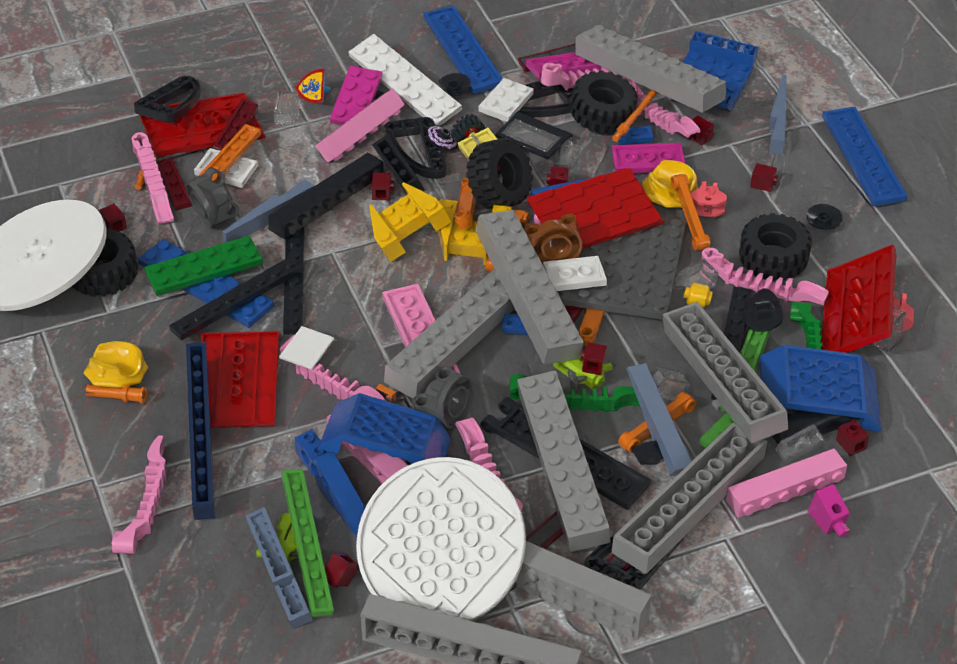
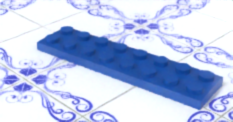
[423,5,503,94]
[822,106,907,207]
[138,239,274,328]

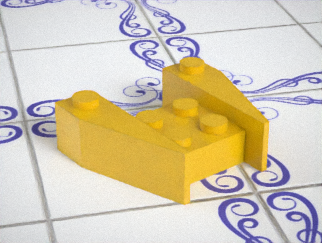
[369,182,452,263]
[438,199,512,265]

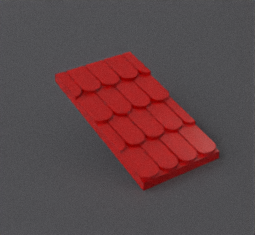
[139,93,266,157]
[527,168,664,248]
[821,244,897,353]
[201,331,279,429]

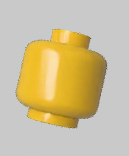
[683,282,712,308]

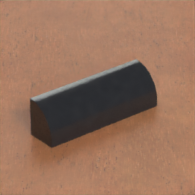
[772,410,851,450]

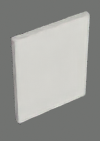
[279,326,334,370]

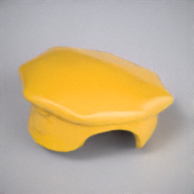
[641,160,699,208]
[83,341,148,388]

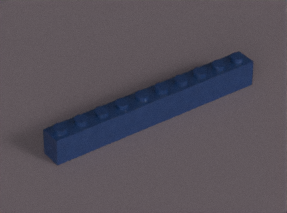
[186,342,215,520]

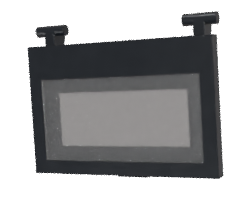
[495,111,573,160]

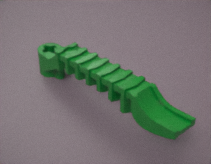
[790,301,822,350]
[510,374,640,412]

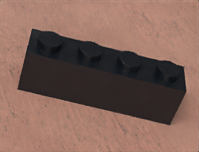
[372,135,425,195]

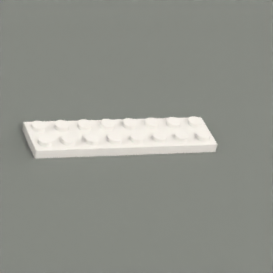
[349,34,462,127]

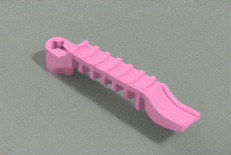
[541,63,624,90]
[623,77,700,138]
[132,132,174,225]
[702,248,829,306]
[280,335,386,401]
[456,417,523,512]
[112,436,167,554]

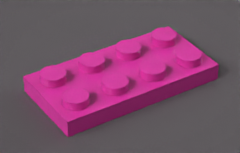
[526,52,601,80]
[330,66,383,125]
[611,143,685,173]

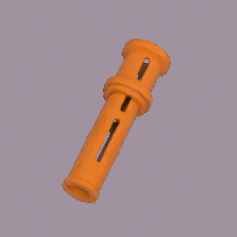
[86,384,147,404]

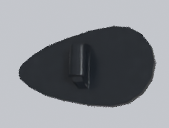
[745,288,783,332]

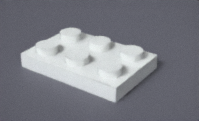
[479,78,534,122]
[194,148,258,188]
[543,256,607,291]

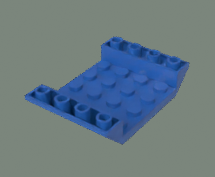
[683,31,759,112]
[759,345,881,432]
[318,393,451,463]

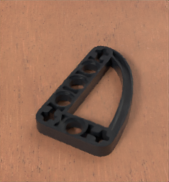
[134,76,201,122]
[518,81,573,118]
[384,117,447,179]
[584,535,684,590]

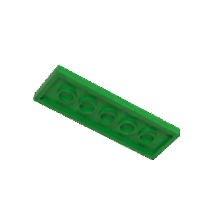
[144,235,263,296]

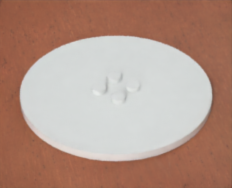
[0,200,107,311]
[356,457,526,621]

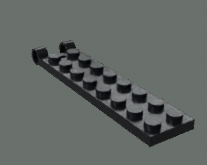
[480,397,651,510]

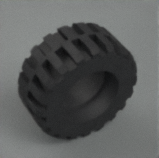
[569,71,638,134]
[466,138,533,209]
[739,213,812,281]
[72,229,138,297]

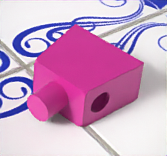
[808,484,850,538]

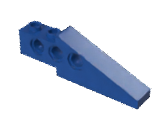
[294,429,365,538]

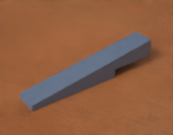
[769,74,787,155]
[223,179,315,243]
[627,363,692,476]
[245,507,313,629]

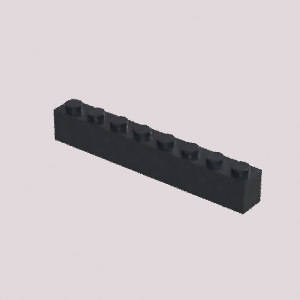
[268,152,383,240]

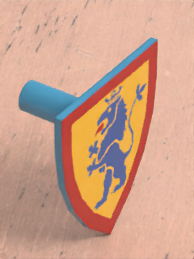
[295,69,331,103]

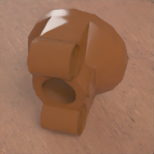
[524,214,582,265]

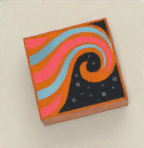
[376,384,396,404]

